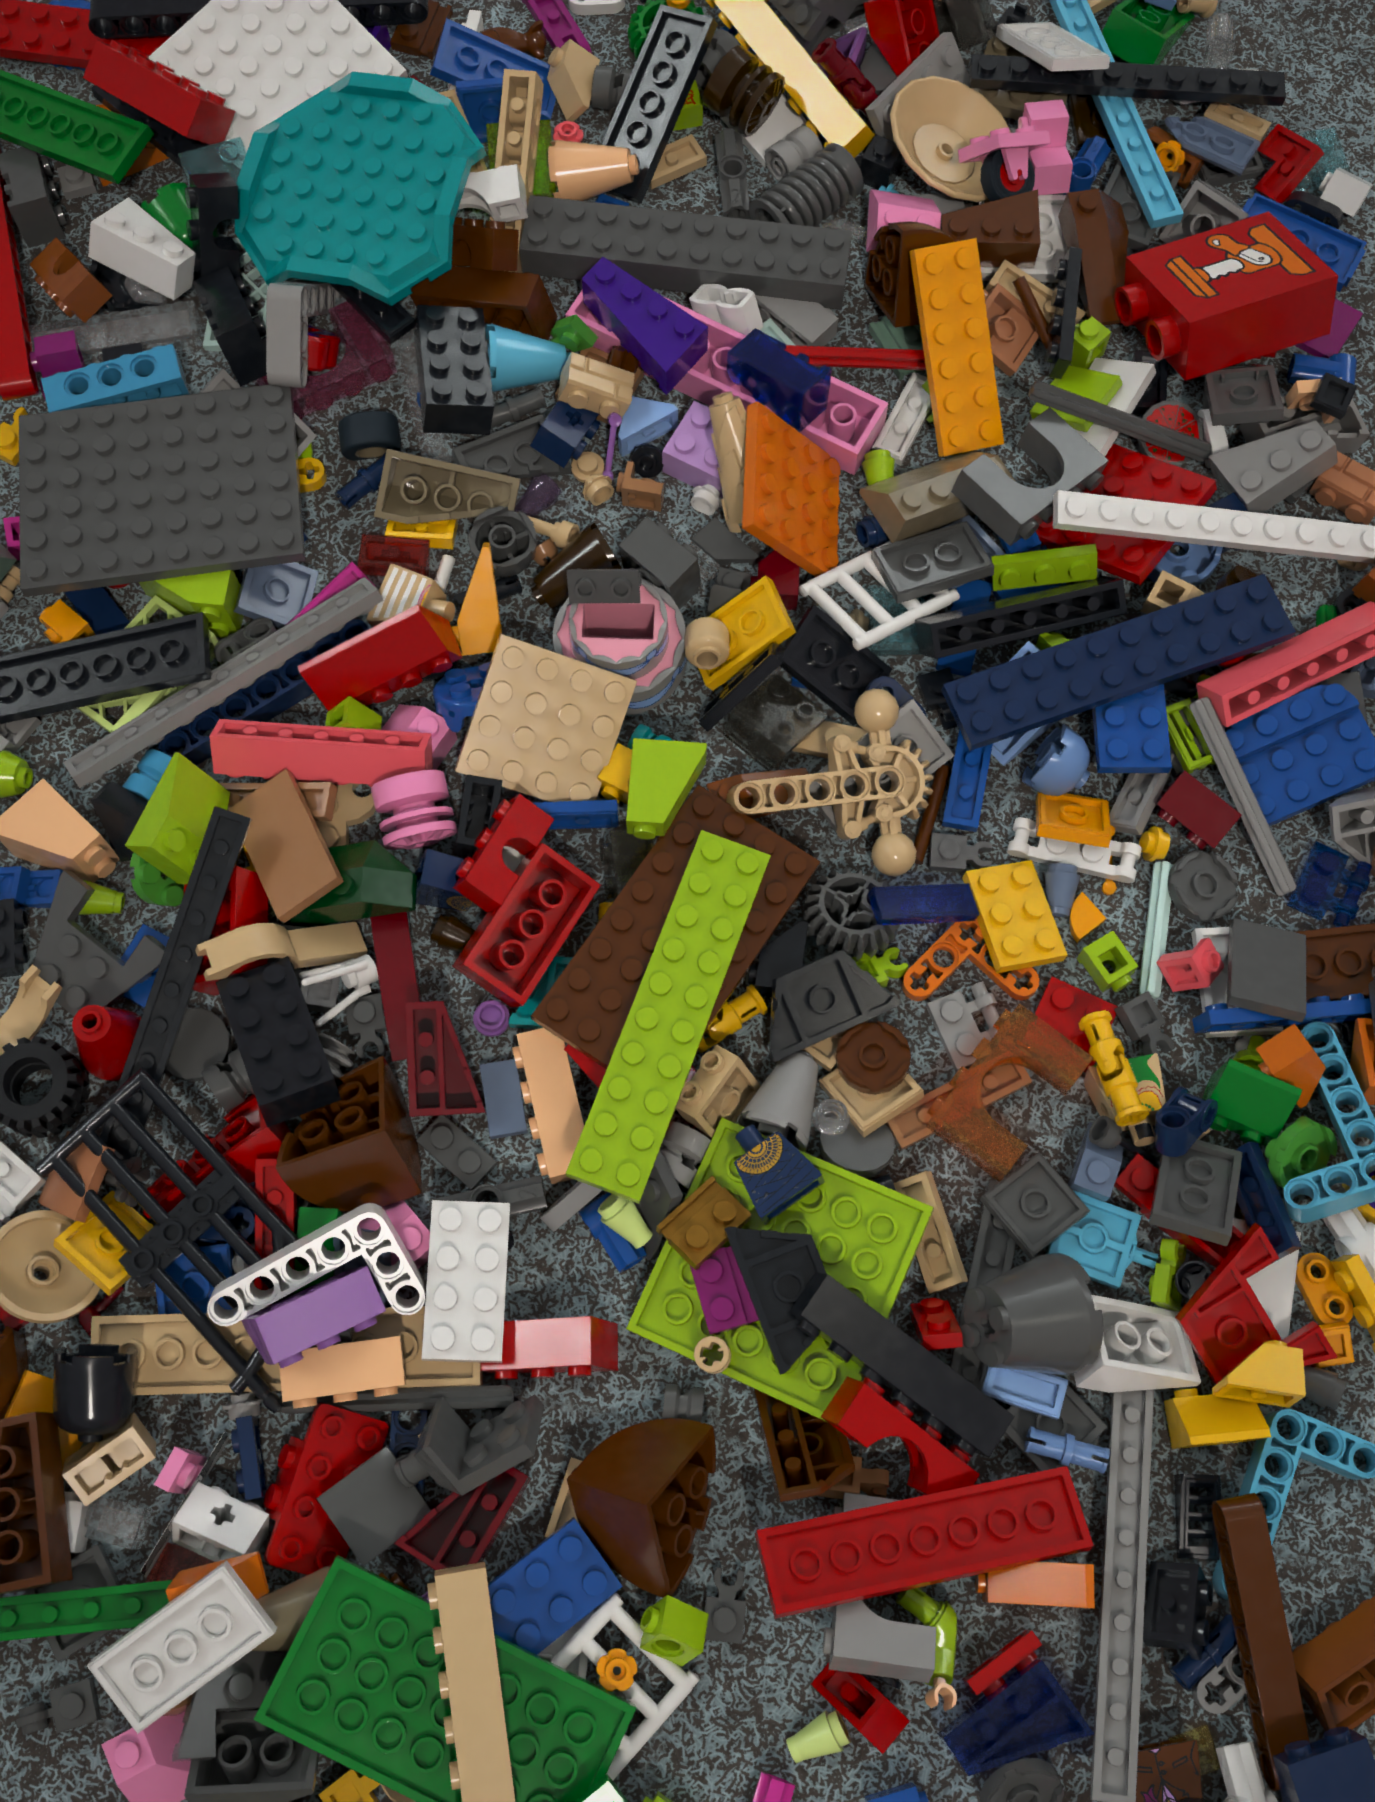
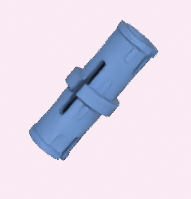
[1024,1426,1110,1474]

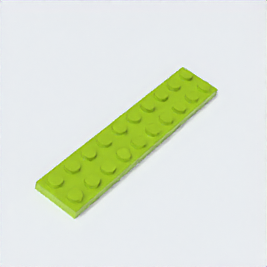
[566,830,771,1204]

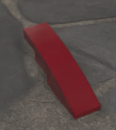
[370,912,422,1062]

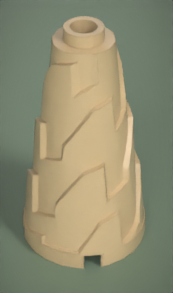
[709,391,747,533]

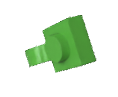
[550,314,598,352]

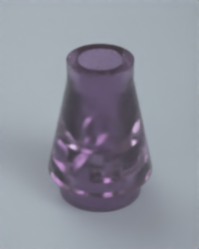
[515,473,562,517]

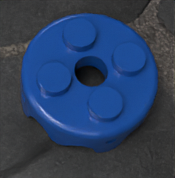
[433,662,490,732]

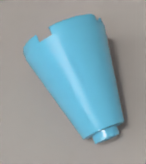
[485,324,571,392]

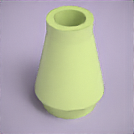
[597,1194,653,1249]
[786,1710,851,1764]

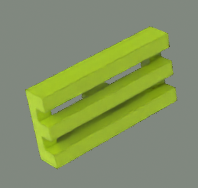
[1166,698,1216,774]

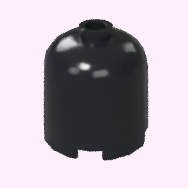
[53,1344,138,1443]

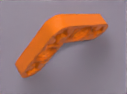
[902,916,1040,1001]

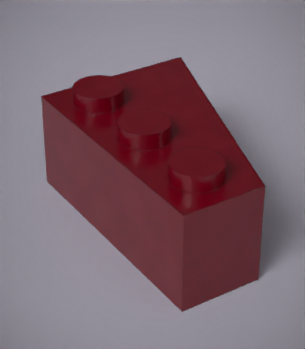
[405,1001,486,1117]

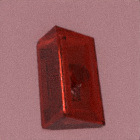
[358,534,430,577]

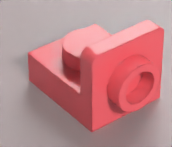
[1156,938,1224,992]

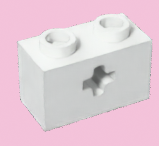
[172,1482,269,1562]

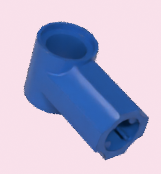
[1063,135,1111,195]
[1287,353,1357,385]
[578,1192,647,1274]

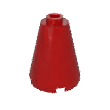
[72,1005,141,1081]

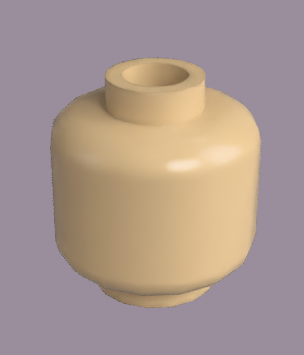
[684,617,730,670]

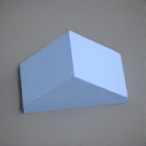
[618,396,678,457]

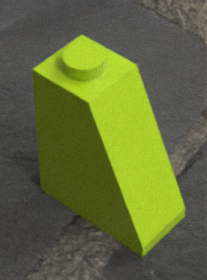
[626,738,707,840]

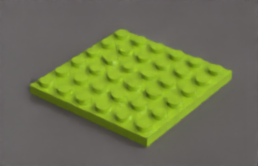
[626,1118,934,1423]

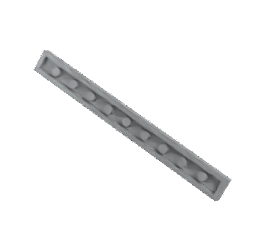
[63,577,383,788]
[1090,1390,1154,1802]

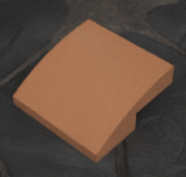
[38,1131,115,1223]

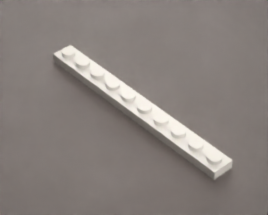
[1053,490,1375,564]

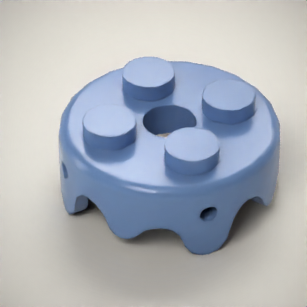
[1147,542,1223,587]

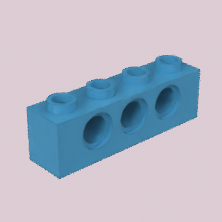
[41,344,190,413]

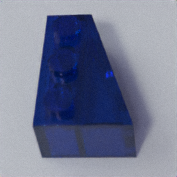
[727,328,832,432]
[937,1658,1094,1776]

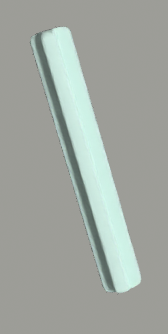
[1138,861,1173,999]

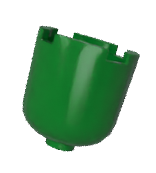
[140,182,219,250]

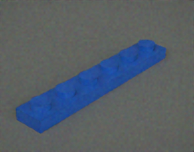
[1192,993,1372,1033]

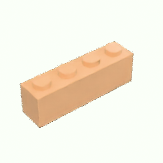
[512,1028,584,1184]

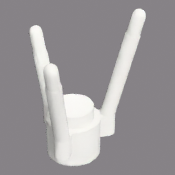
[299,954,378,1027]

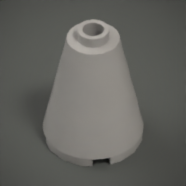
[735,1050,819,1152]

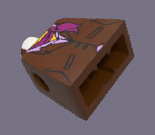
[1136,1735,1203,1802]

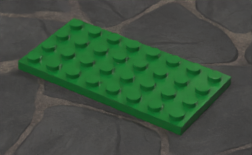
[253,1555,636,1802]

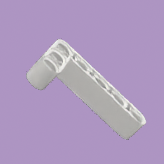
[207,1203,425,1326]

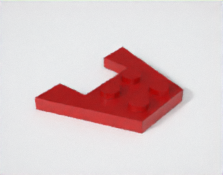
[1175,1223,1338,1384]

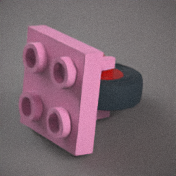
[958,126,1051,201]

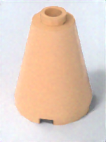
[548,140,639,201]

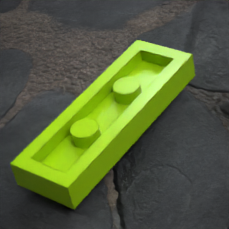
[991,544,1097,591]

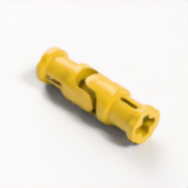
[697,984,768,1053]
[1078,1010,1150,1127]

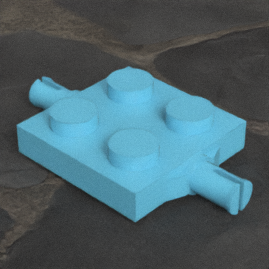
[1046,1190,1158,1290]

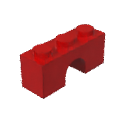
[453,793,554,913]

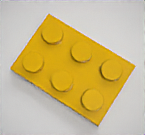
[698,575,796,691]
[962,860,1068,973]

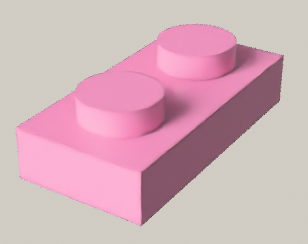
[154,1446,207,1495]

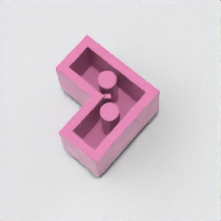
[1018,99,1073,196]

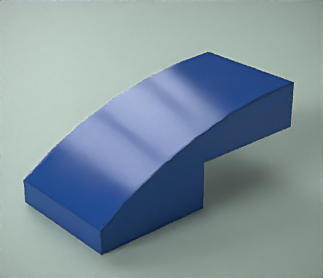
[0,866,63,908]

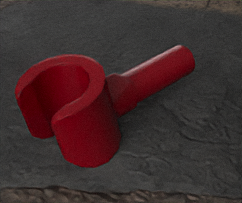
[79,1286,124,1336]

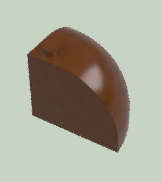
[864,221,957,328]
[276,1056,422,1211]
[567,1418,716,1598]

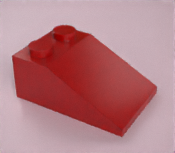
[863,0,940,77]

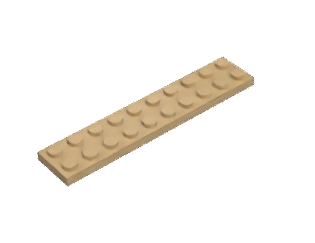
[91,1306,483,1395]

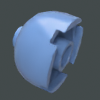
[1022,724,1090,796]

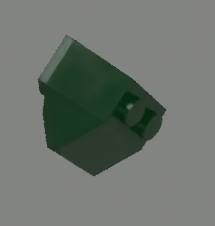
[285,840,417,927]

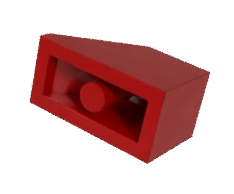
[811,1663,910,1754]

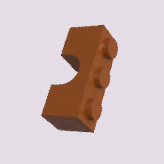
[29,237,113,323]

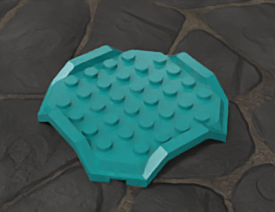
[235,71,487,306]

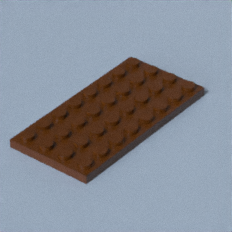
[531,784,821,1069]

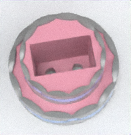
[553,579,687,716]

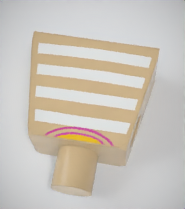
[366,564,455,627]

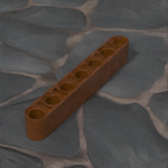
[1212,1493,1310,1791]

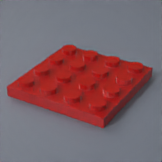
[1036,444,1217,585]

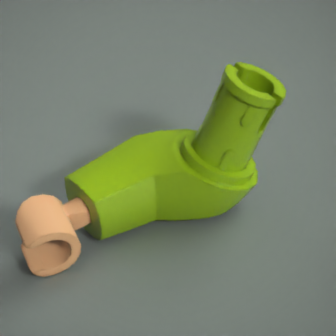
[896,1587,957,1711]

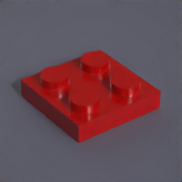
[1021,976,1118,1073]

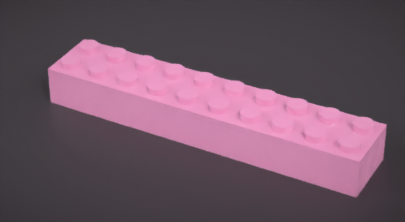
[565,289,888,475]

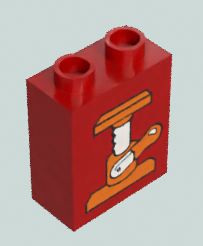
[1114,211,1338,381]

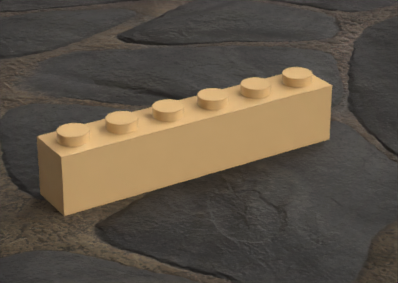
[427,1562,515,1802]

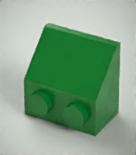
[1202,1059,1302,1147]

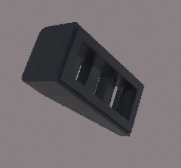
[1174,1474,1221,1560]

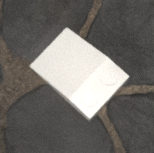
[1074,1294,1201,1393]

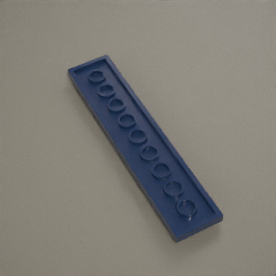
[941,574,1296,751]

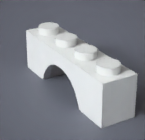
[458,164,528,222]

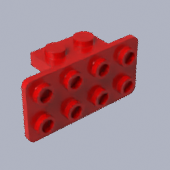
[264,1403,389,1575]

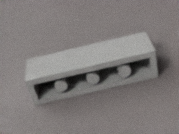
[755,295,839,346]

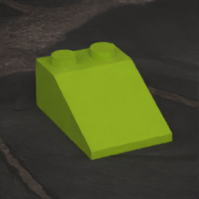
[139,570,244,638]
[125,752,230,884]

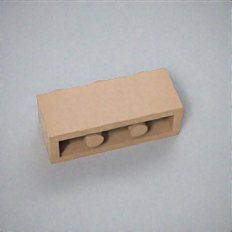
[279,1336,406,1409]

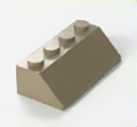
[859,451,1015,543]

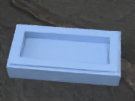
[981,1366,1069,1420]

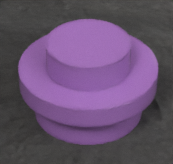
[473,1000,510,1037]

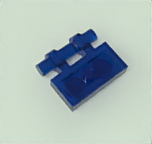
[1287,841,1372,927]

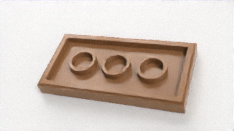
[228,769,344,923]

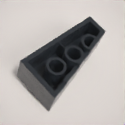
[192,266,267,387]

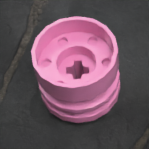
[370,770,458,850]

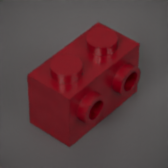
[1155,770,1242,850]

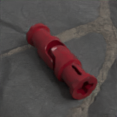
[811,37,878,127]

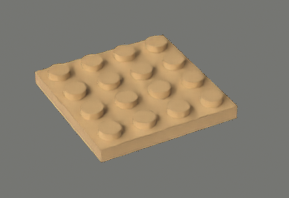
[454,633,637,802]

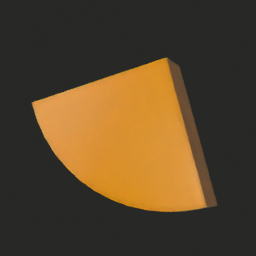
[1069,892,1107,943]

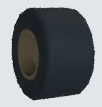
[338,411,401,461]

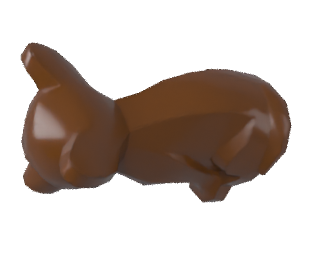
[480,20,547,60]

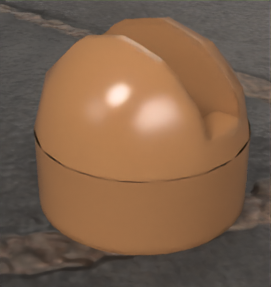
[533,538,558,567]

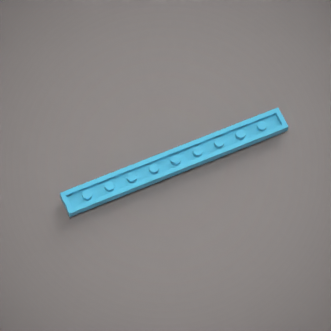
[1049,0,1184,229]

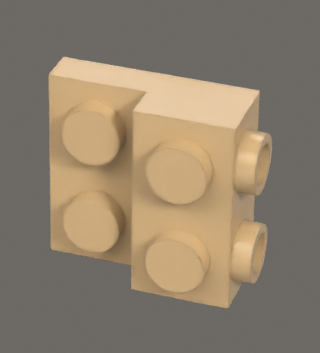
[675,1044,761,1140]

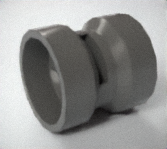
[662,1383,705,1422]

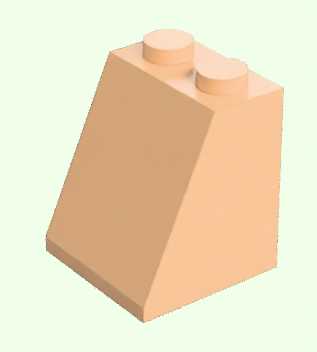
[0,778,120,883]

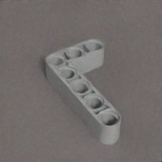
[266,280,339,388]

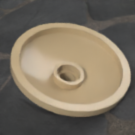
[0,1210,100,1324]

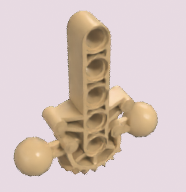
[726,688,934,877]

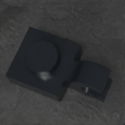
[916,667,957,730]

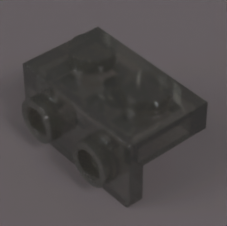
[600,830,654,902]

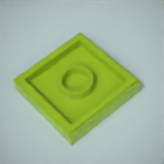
[1030,365,1123,432]

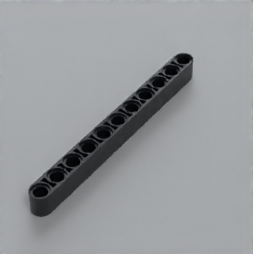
[88,0,428,39]

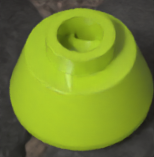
[0,750,33,798]

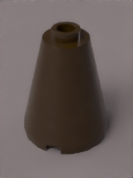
[531,522,622,608]

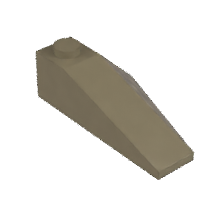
[374,449,521,524]

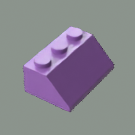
[241,1266,386,1368]

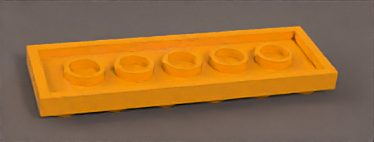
[909,238,1004,457]

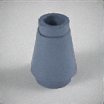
[1044,863,1081,917]

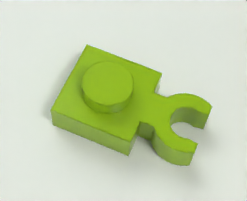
[852,947,908,988]
[1149,1238,1186,1312]

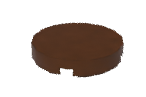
[836,1021,911,1095]

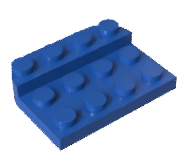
[1226,683,1375,827]

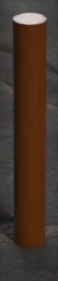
[1012,276,1053,351]
[914,765,951,865]

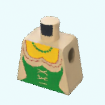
[1084,1053,1166,1147]

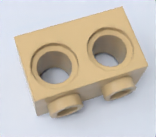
[62,1412,156,1507]

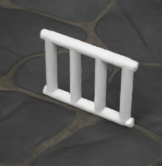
[799,541,960,651]
[550,1592,700,1781]

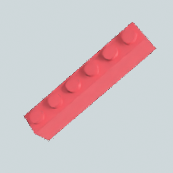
[1196,601,1375,727]
[209,719,433,787]

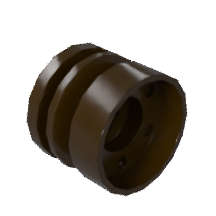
[702,45,785,136]

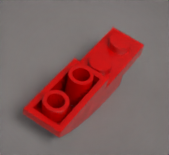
[1114,1153,1244,1268]

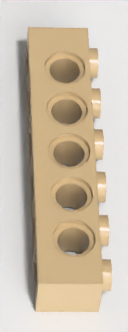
[490,69,544,273]

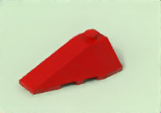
[143,1094,291,1219]

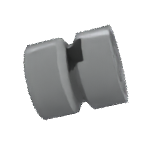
[764,126,823,182]
[660,1121,711,1192]

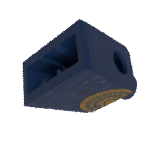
[414,849,473,911]
[734,1124,825,1224]

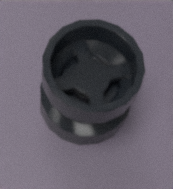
[1175,1260,1214,1300]

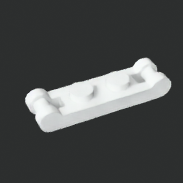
[1007,817,1142,883]

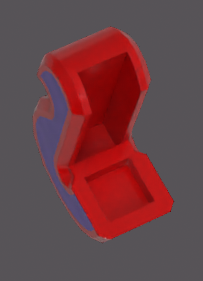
[308,325,341,372]

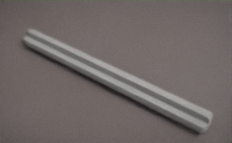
[1190,697,1297,896]

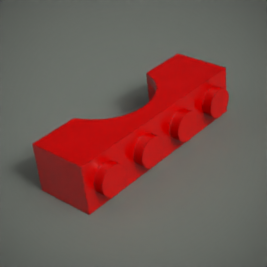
[821,1376,980,1496]

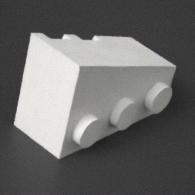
[88,197,196,300]

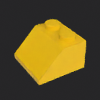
[1164,1387,1271,1449]

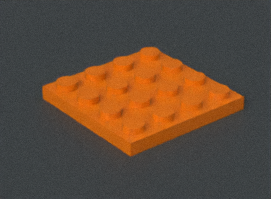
[742,401,841,577]

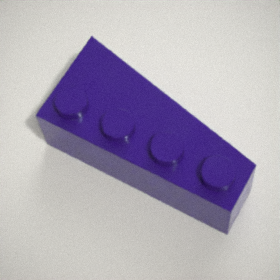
[582,257,708,396]

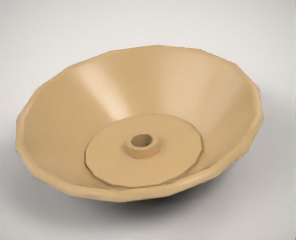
[890,76,1012,202]

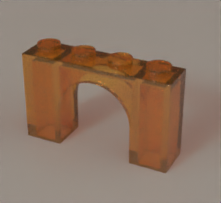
[926,1003,1094,1182]

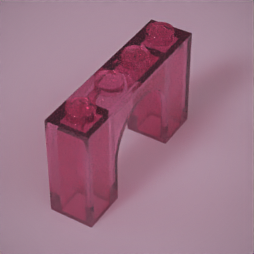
[253,301,397,420]

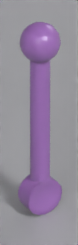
[602,412,622,480]

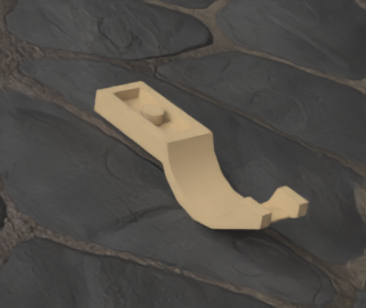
[195,922,368,981]
[0,964,63,1056]

